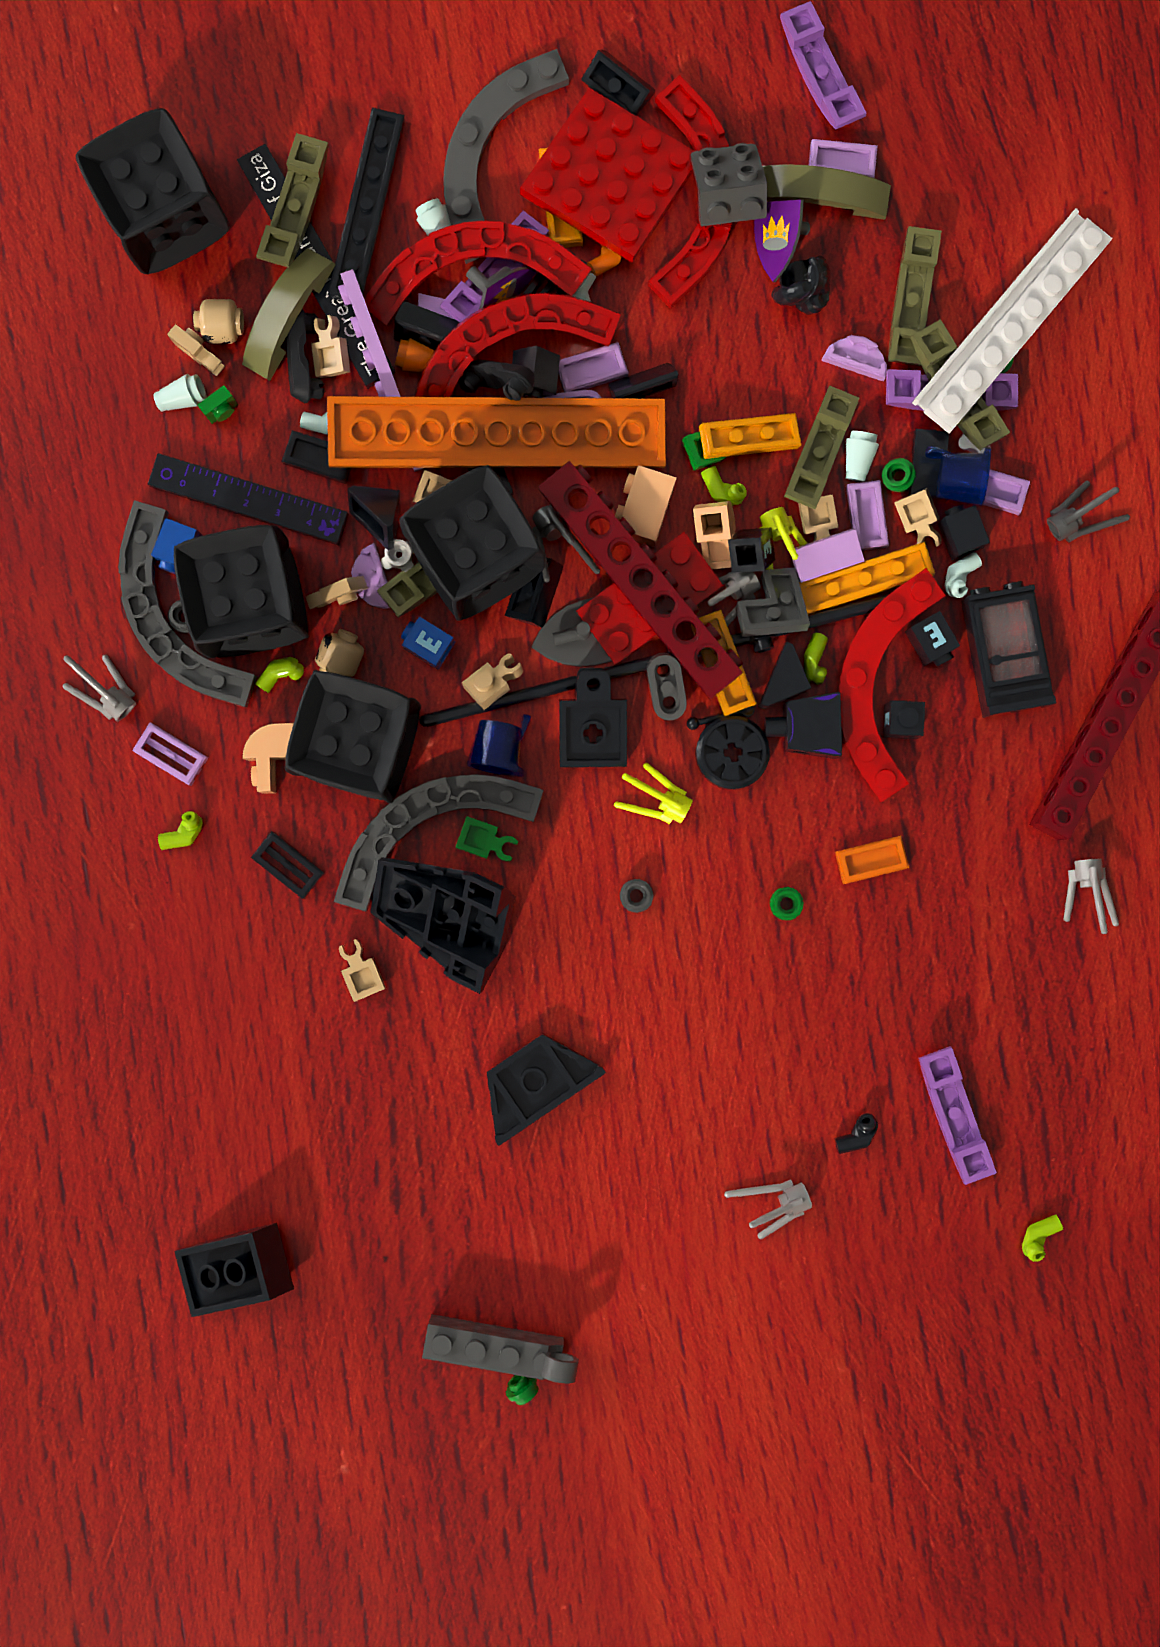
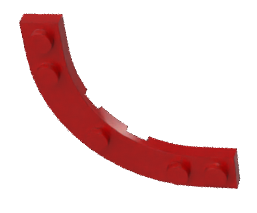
[648,75,732,309]
[364,221,592,326]
[414,293,621,397]
[839,568,946,803]

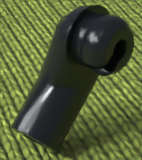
[834,1113,878,1154]

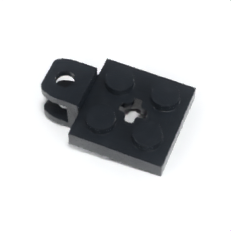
[559,668,627,767]

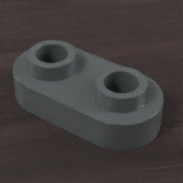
[646,653,687,720]

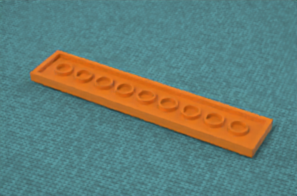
[327,396,666,468]

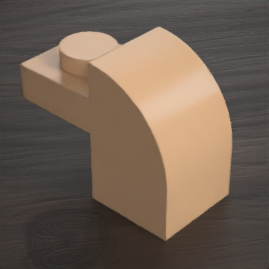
[693,501,736,569]
[243,723,294,794]

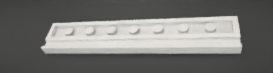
[912,208,1113,434]

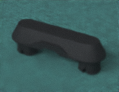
[285,309,324,403]
[459,359,535,401]

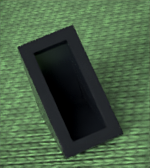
[347,486,401,551]
[758,642,811,710]

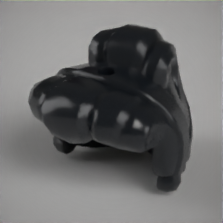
[771,256,830,315]

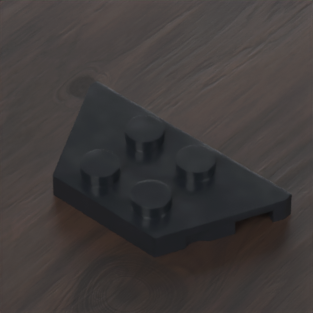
[487,1034,606,1146]

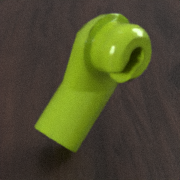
[701,466,747,506]
[804,633,828,685]
[255,657,304,694]
[158,811,203,850]
[1022,1214,1063,1262]

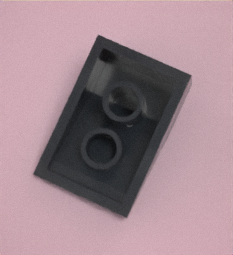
[174,1223,294,1317]

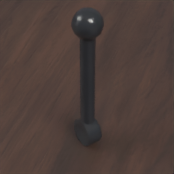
[686,706,755,730]

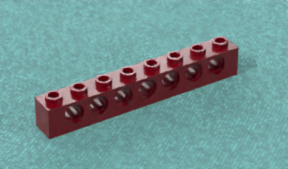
[538,460,743,700]
[1029,590,1160,841]

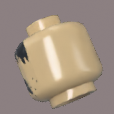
[193,299,244,344]
[315,629,364,677]

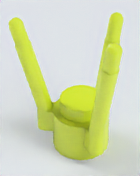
[759,507,808,570]
[614,763,693,824]

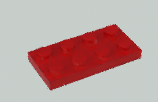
[576,532,724,665]

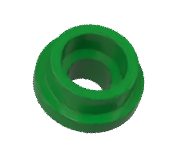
[882,458,916,492]
[770,887,804,920]
[506,1375,539,1405]

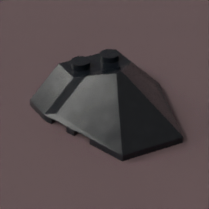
[370,857,516,994]

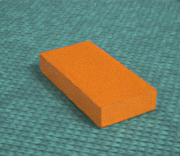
[835,836,909,884]

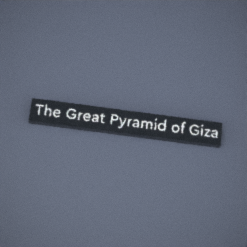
[237,144,396,389]

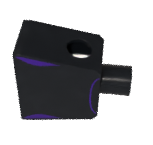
[764,692,842,759]

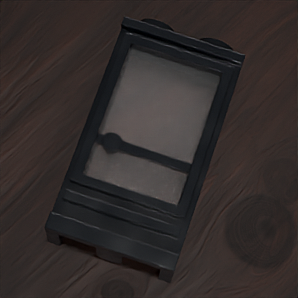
[961,581,1056,718]

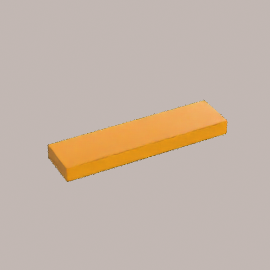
[799,542,935,615]

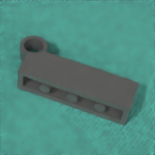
[422,1314,579,1384]

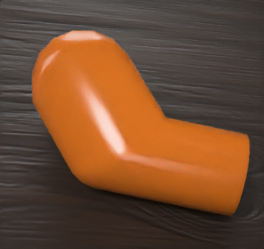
[587,245,622,277]

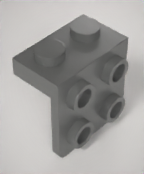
[691,143,767,226]

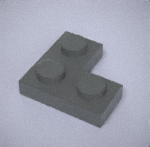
[735,567,810,637]

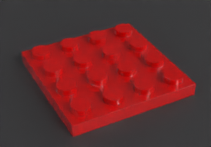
[520,88,694,263]

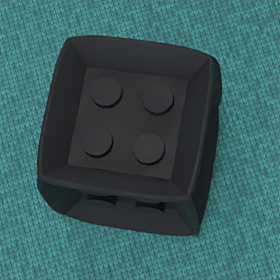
[75,108,230,274]
[399,465,545,621]
[174,525,309,658]
[285,670,421,803]

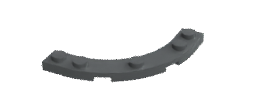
[443,49,569,264]
[118,500,257,708]
[334,774,544,911]

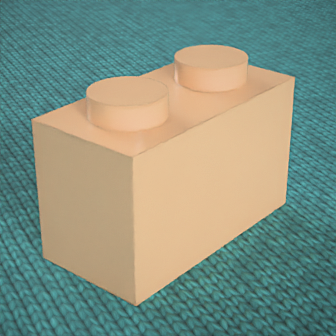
[615,465,676,547]

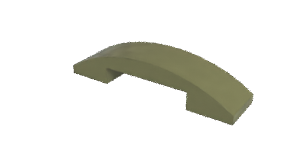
[256,133,329,268]
[762,164,891,220]
[888,226,942,366]
[242,248,336,381]
[911,319,1010,451]
[784,385,860,509]
[377,562,438,618]

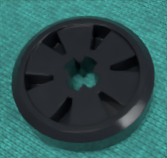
[695,716,770,790]

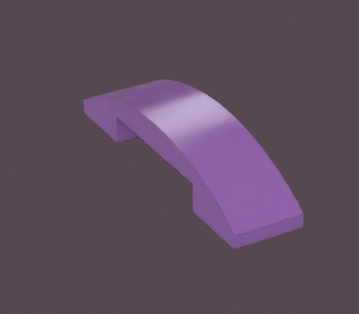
[780,1,867,130]
[440,210,549,322]
[886,369,1018,411]
[919,1046,997,1185]

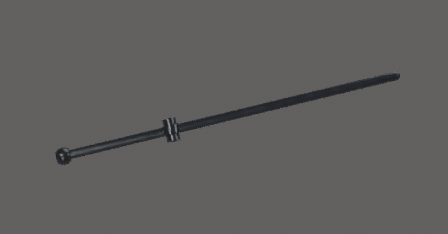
[419,594,889,727]

